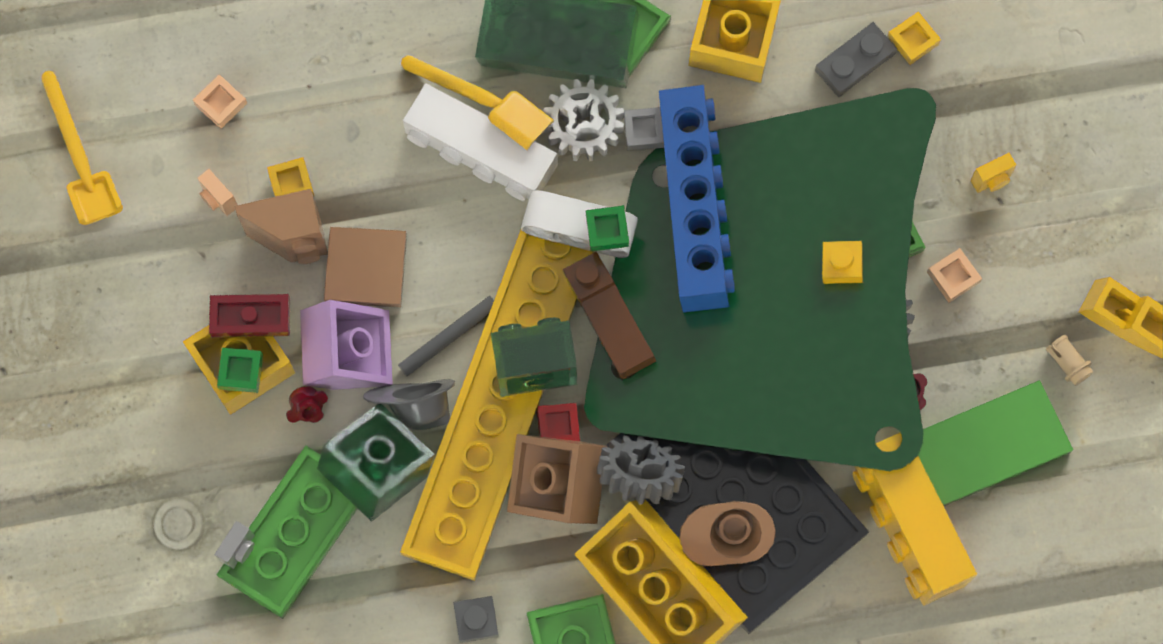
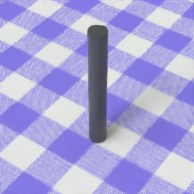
[398,296,494,377]

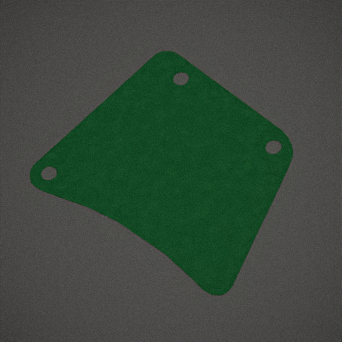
[584,88,936,471]

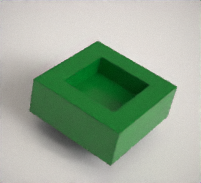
[585,205,629,252]
[217,348,263,393]

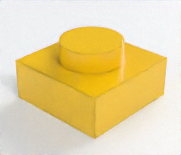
[887,11,941,65]
[970,153,1017,193]
[267,157,315,197]
[822,241,863,284]

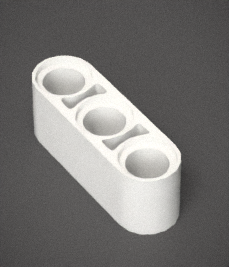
[521,190,638,258]

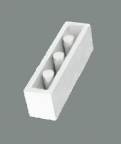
[403,83,558,201]

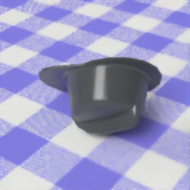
[363,379,455,430]

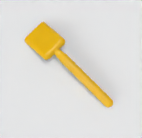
[401,56,554,150]
[41,71,123,225]

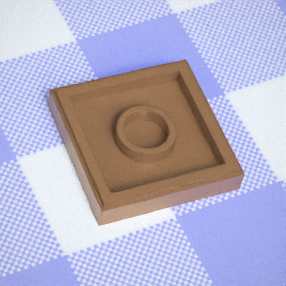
[324,227,407,308]

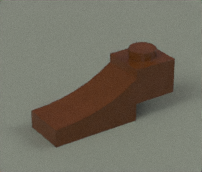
[562,251,656,380]

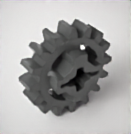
[597,436,685,504]

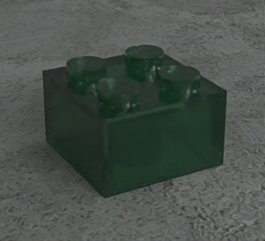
[491,317,577,397]
[317,404,435,522]

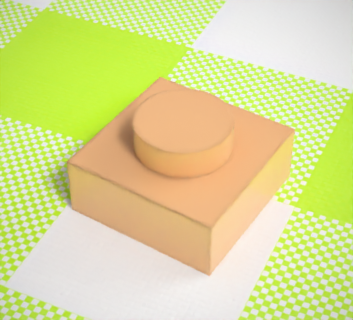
[193,74,248,129]
[197,169,237,216]
[927,248,982,303]

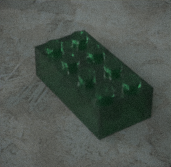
[475,0,639,88]

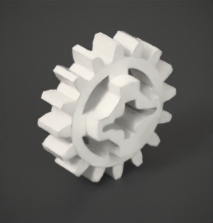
[543,79,624,161]

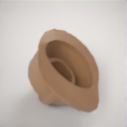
[680,501,776,566]

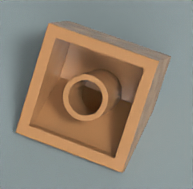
[235,189,328,264]
[507,434,607,524]

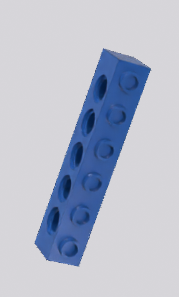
[659,85,735,313]

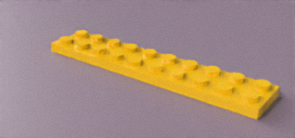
[400,230,594,581]

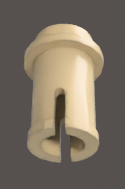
[1046,335,1093,386]

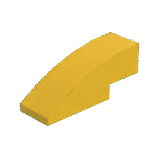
[1078,277,1163,359]

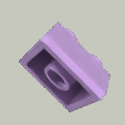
[300,300,393,390]

